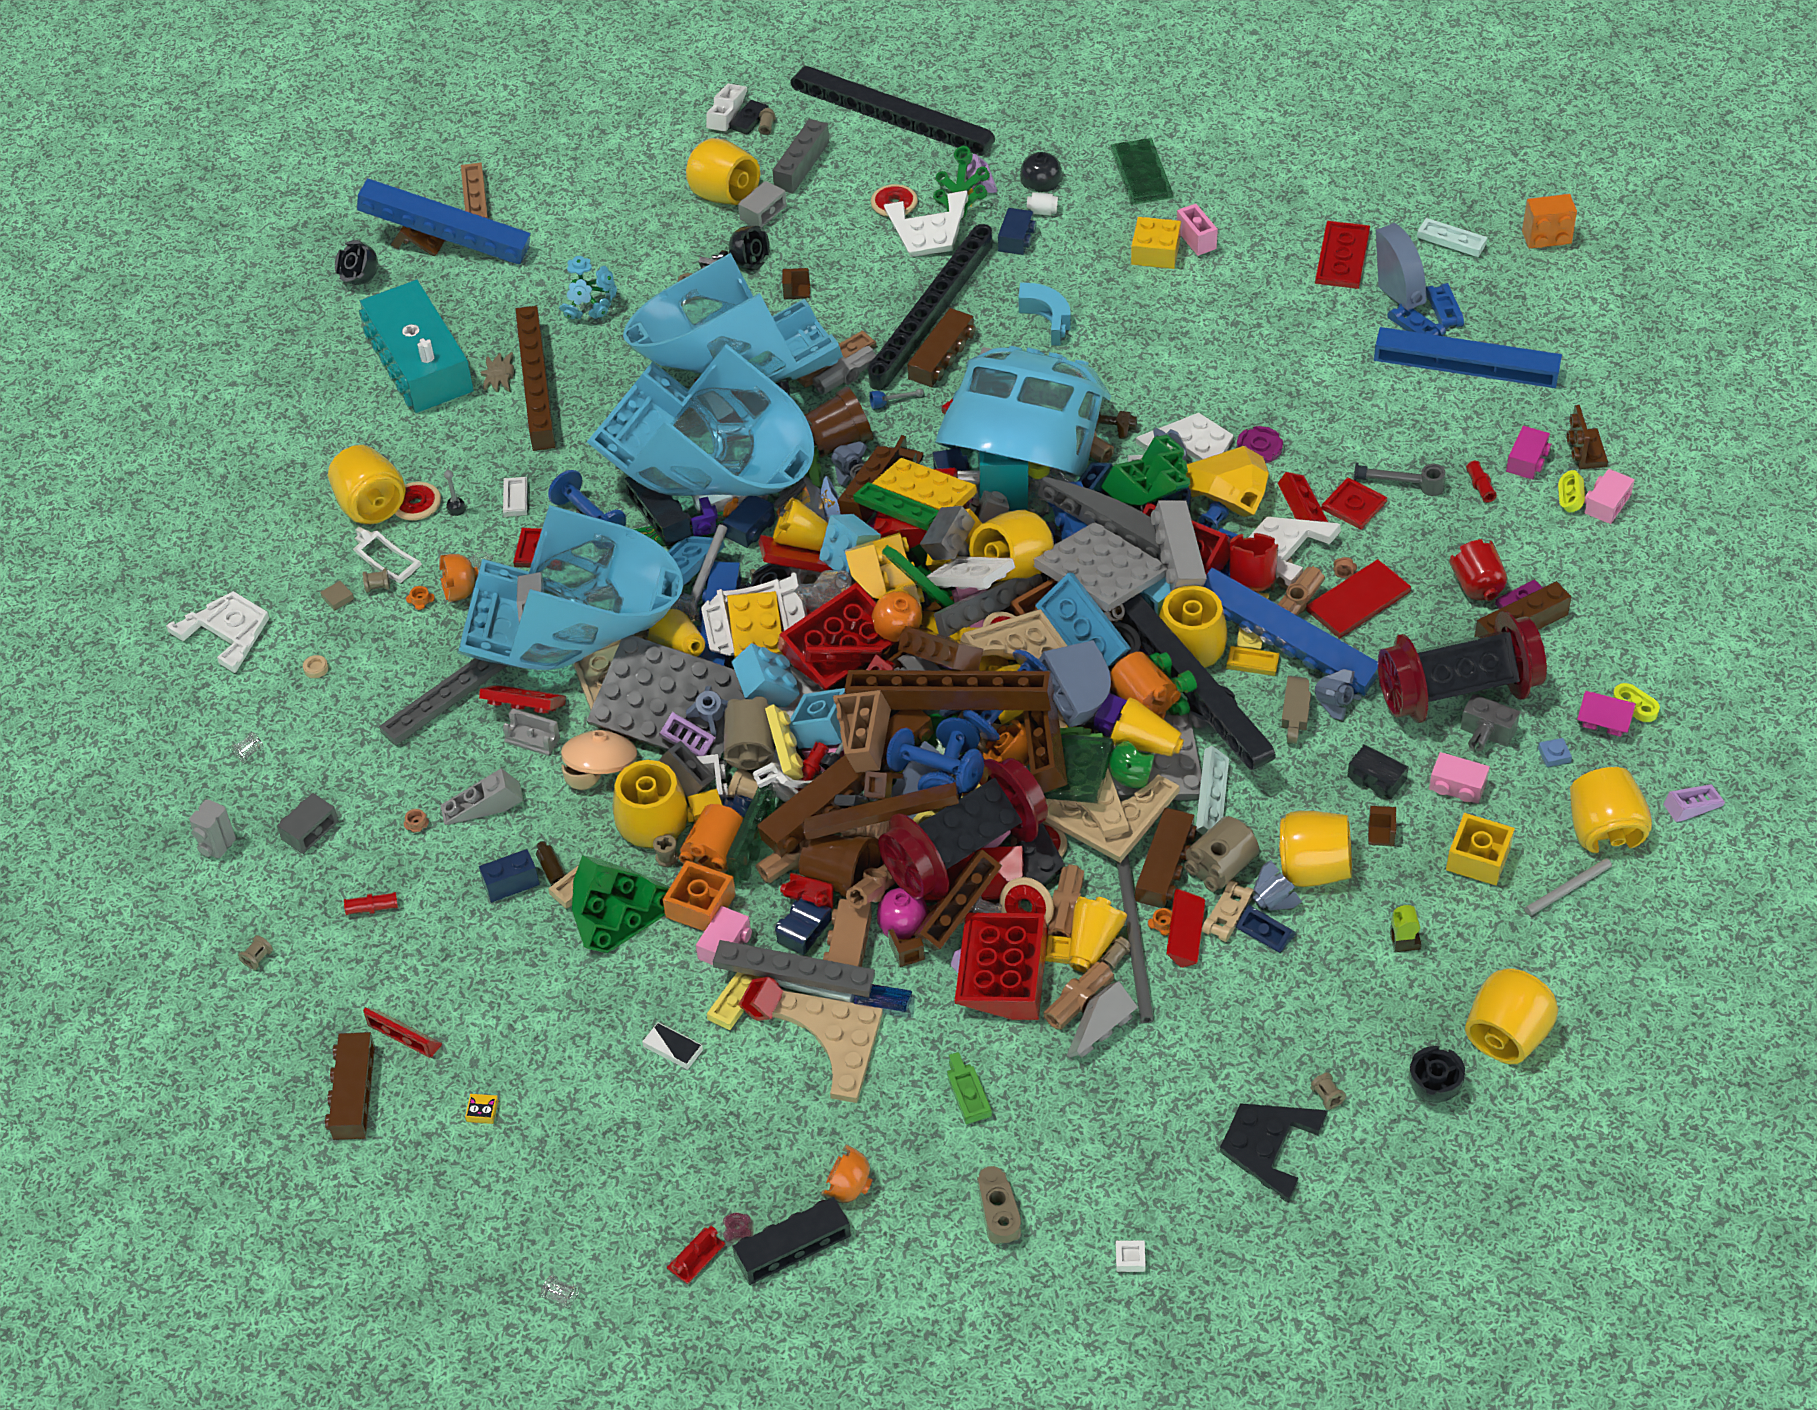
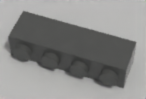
[772,119,829,194]

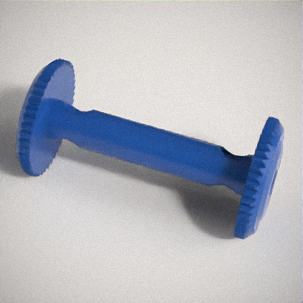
[548,470,627,545]
[963,650,1048,742]
[917,718,980,799]
[886,728,984,794]

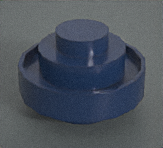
[723,794,761,821]

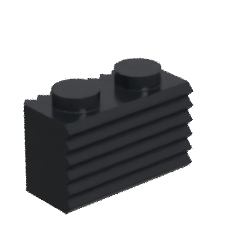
[1347,744,1409,799]

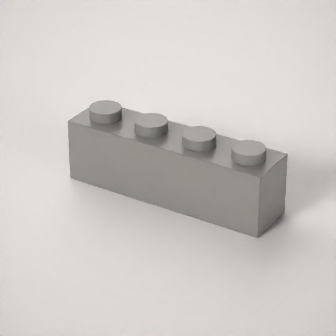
[1151,501,1207,591]

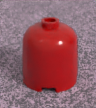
[1230,533,1279,592]
[1449,539,1508,601]

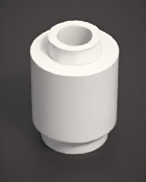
[1026,192,1058,216]

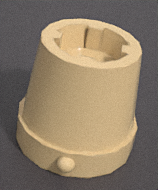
[728,768,766,805]

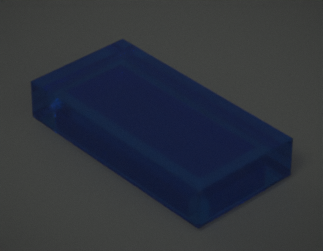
[854,984,912,1012]

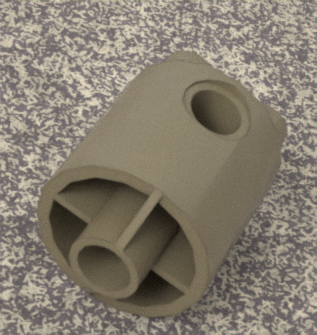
[724,697,774,770]
[1184,816,1259,892]

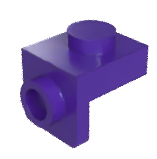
[691,496,718,537]

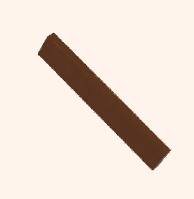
[804,782,959,840]

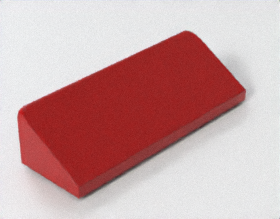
[1277,472,1328,522]
[805,645,882,662]
[1166,889,1205,968]
[363,1007,442,1058]

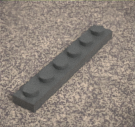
[934,574,1044,637]
[379,658,507,746]
[713,940,875,997]

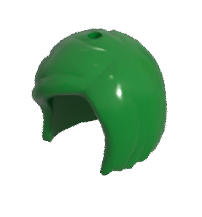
[1109,741,1155,788]

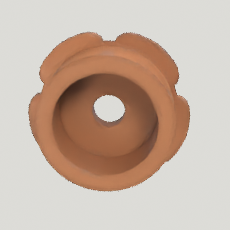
[1333,557,1357,579]
[404,809,429,833]

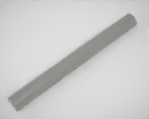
[685,525,727,612]
[1524,858,1612,916]

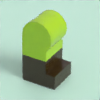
[1390,905,1422,952]

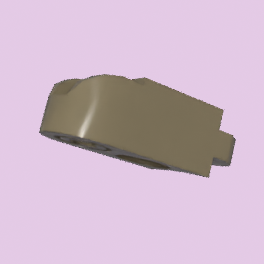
[1281,676,1311,744]
[977,1166,1021,1244]

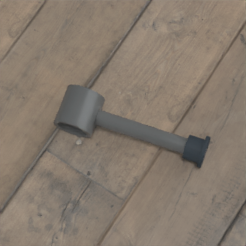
[1354,463,1446,496]

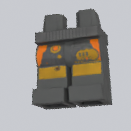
[774,475,826,520]

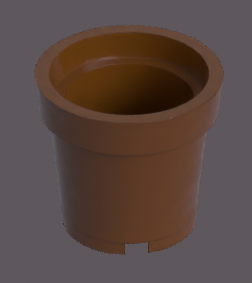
[804,386,873,458]
[799,834,882,899]

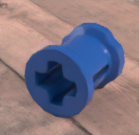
[1199,501,1229,530]

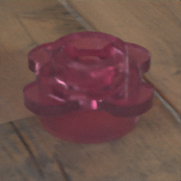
[723,1213,751,1241]

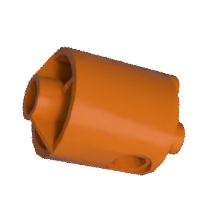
[1110,652,1181,719]
[679,804,749,873]

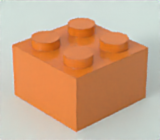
[1522,194,1577,249]
[663,860,736,931]

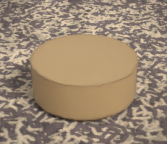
[303,655,328,678]

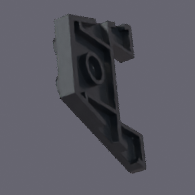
[1015,823,1065,902]
[1220,1103,1328,1203]

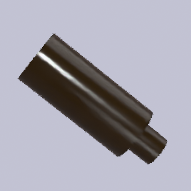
[536,841,566,886]

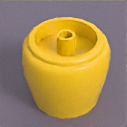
[686,138,760,205]
[328,445,406,525]
[969,510,1054,582]
[1159,585,1227,668]
[612,760,688,848]
[1570,767,1652,853]
[1279,811,1352,887]
[1465,968,1558,1064]

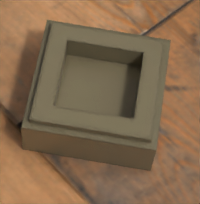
[320,581,354,611]

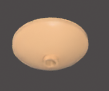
[561,730,637,774]

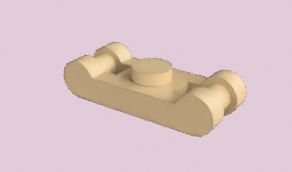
[1202,880,1254,942]

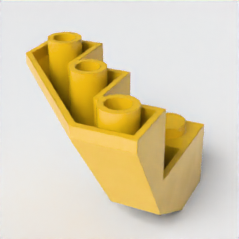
[1186,446,1269,517]
[845,533,925,609]

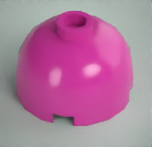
[877,888,929,940]

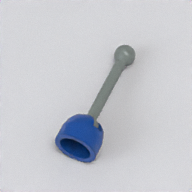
[869,388,924,410]

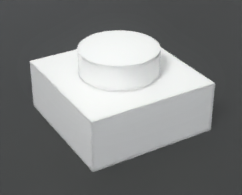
[1116,1241,1145,1272]

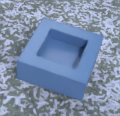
[1538,738,1572,767]

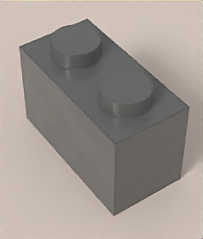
[277,793,339,854]

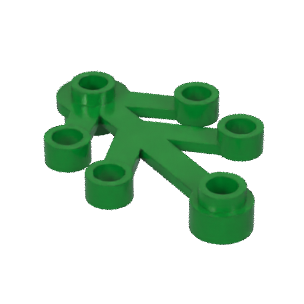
[933,146,990,220]
[1148,652,1197,716]

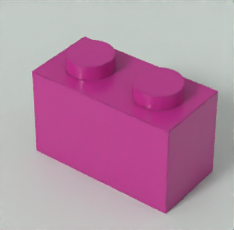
[1506,425,1552,480]
[1577,690,1636,737]

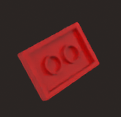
[479,684,566,713]

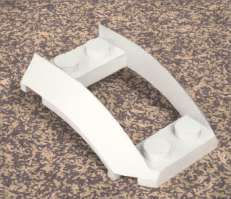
[701,573,807,656]

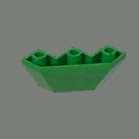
[572,855,670,953]

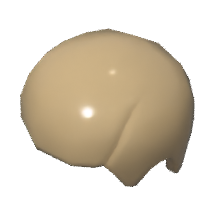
[561,765,601,790]

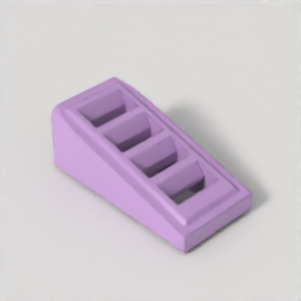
[658,712,716,756]
[1663,784,1725,822]

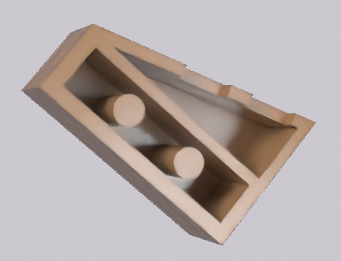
[833,690,891,773]

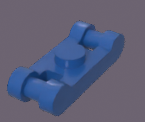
[1426,283,1464,329]
[1387,304,1446,336]

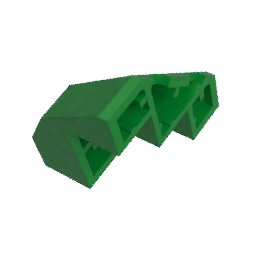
[1102,435,1190,505]

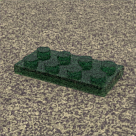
[1111,138,1173,205]
[726,778,778,889]

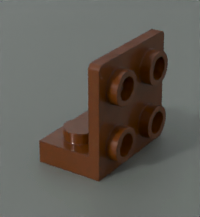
[391,226,446,256]
[1566,405,1608,469]

